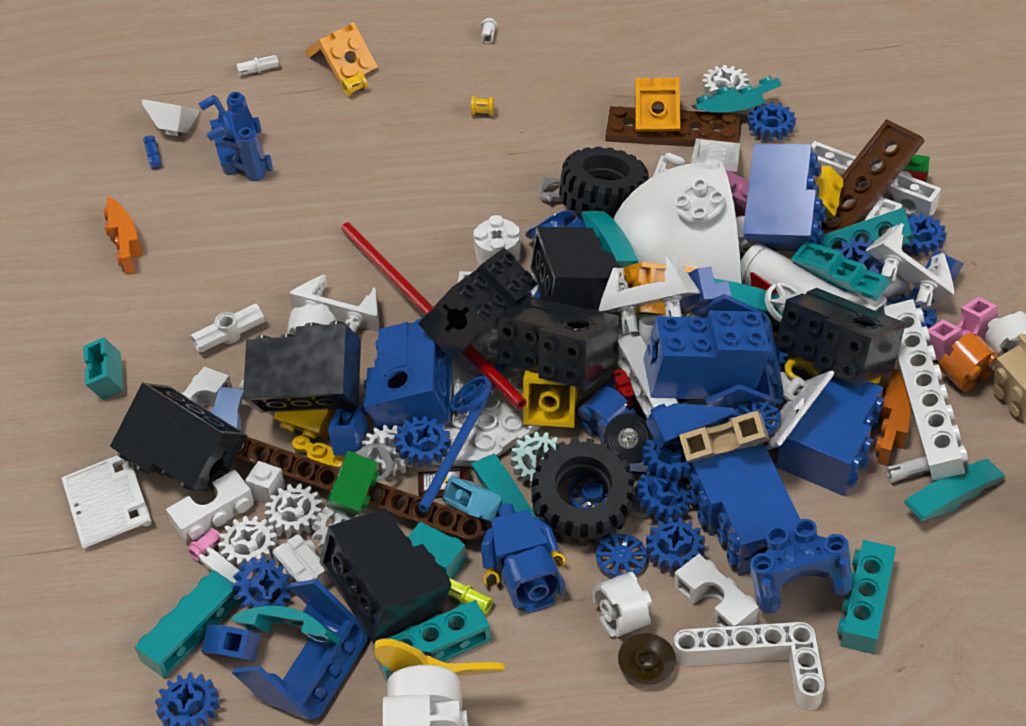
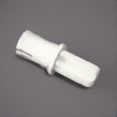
[236,55,279,77]

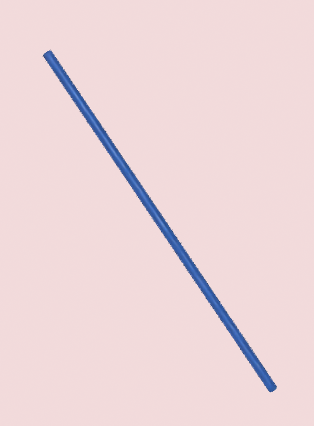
[418,216,584,512]

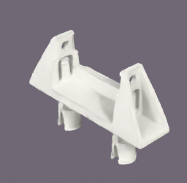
[866,223,954,310]
[599,256,700,334]
[289,275,380,333]

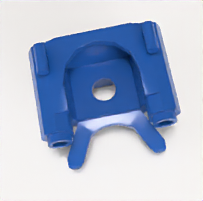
[198,92,273,181]
[750,519,853,614]

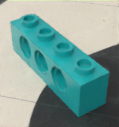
[819,208,915,262]
[837,540,896,654]
[372,600,491,682]

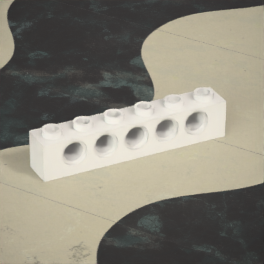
[812,141,941,217]

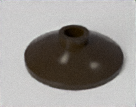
[618,633,676,685]

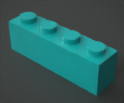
[135,570,242,679]

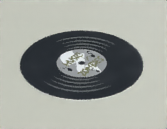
[604,413,653,463]

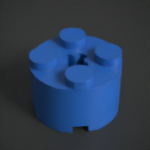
[578,386,637,442]
[501,546,565,612]

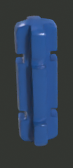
[143,135,162,169]

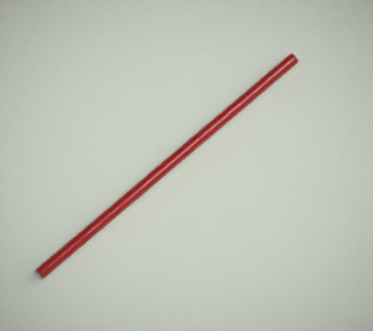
[341,222,527,410]

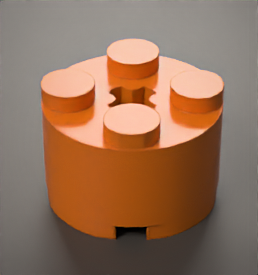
[939,332,1000,393]

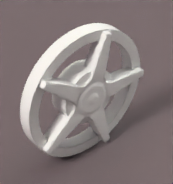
[765,282,801,323]

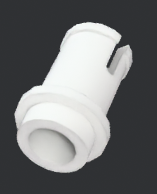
[480,18,497,44]

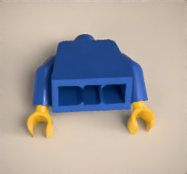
[481,503,566,587]

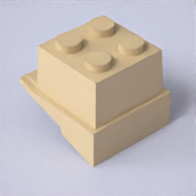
[993,333,1026,424]

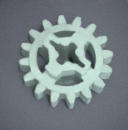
[510,432,558,487]

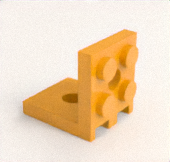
[305,22,378,86]
[635,77,680,132]
[617,262,697,317]

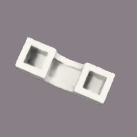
[182,367,232,407]
[166,470,255,545]
[674,554,759,627]

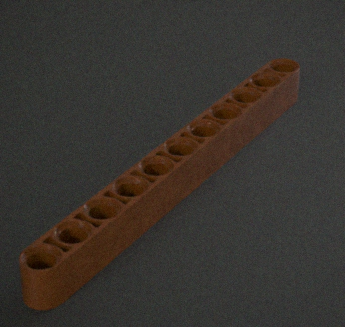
[235,437,488,542]

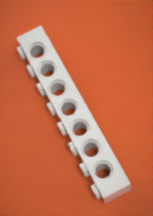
[883,299,968,481]

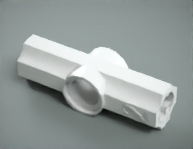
[190,304,265,353]

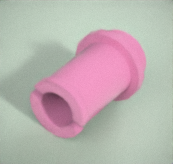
[187,528,221,561]

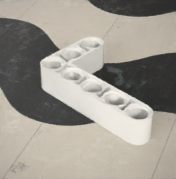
[673,622,824,710]

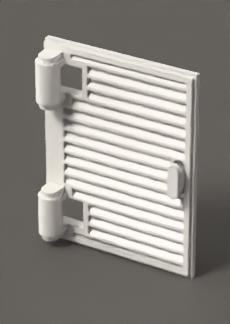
[751,371,834,450]
[61,455,152,549]

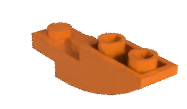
[103,197,143,275]
[875,369,910,466]

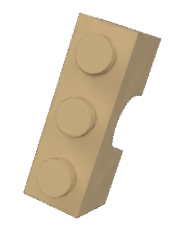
[679,411,770,464]

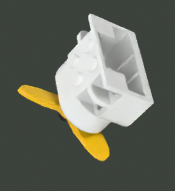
[374,639,505,726]

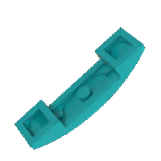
[232,606,340,645]

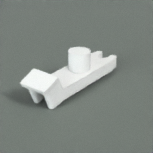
[199,547,249,583]

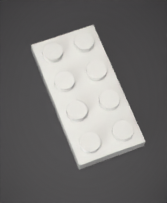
[691,139,740,172]

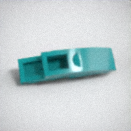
[691,75,782,112]

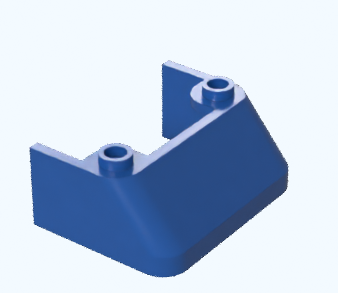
[691,294,784,410]
[232,579,368,719]

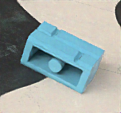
[442,476,501,521]

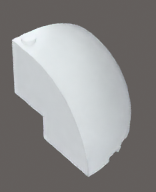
[614,159,741,283]

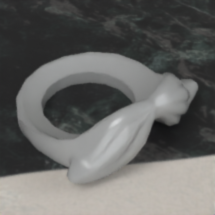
[539,177,561,202]
[355,443,394,481]

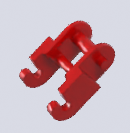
[614,369,634,407]

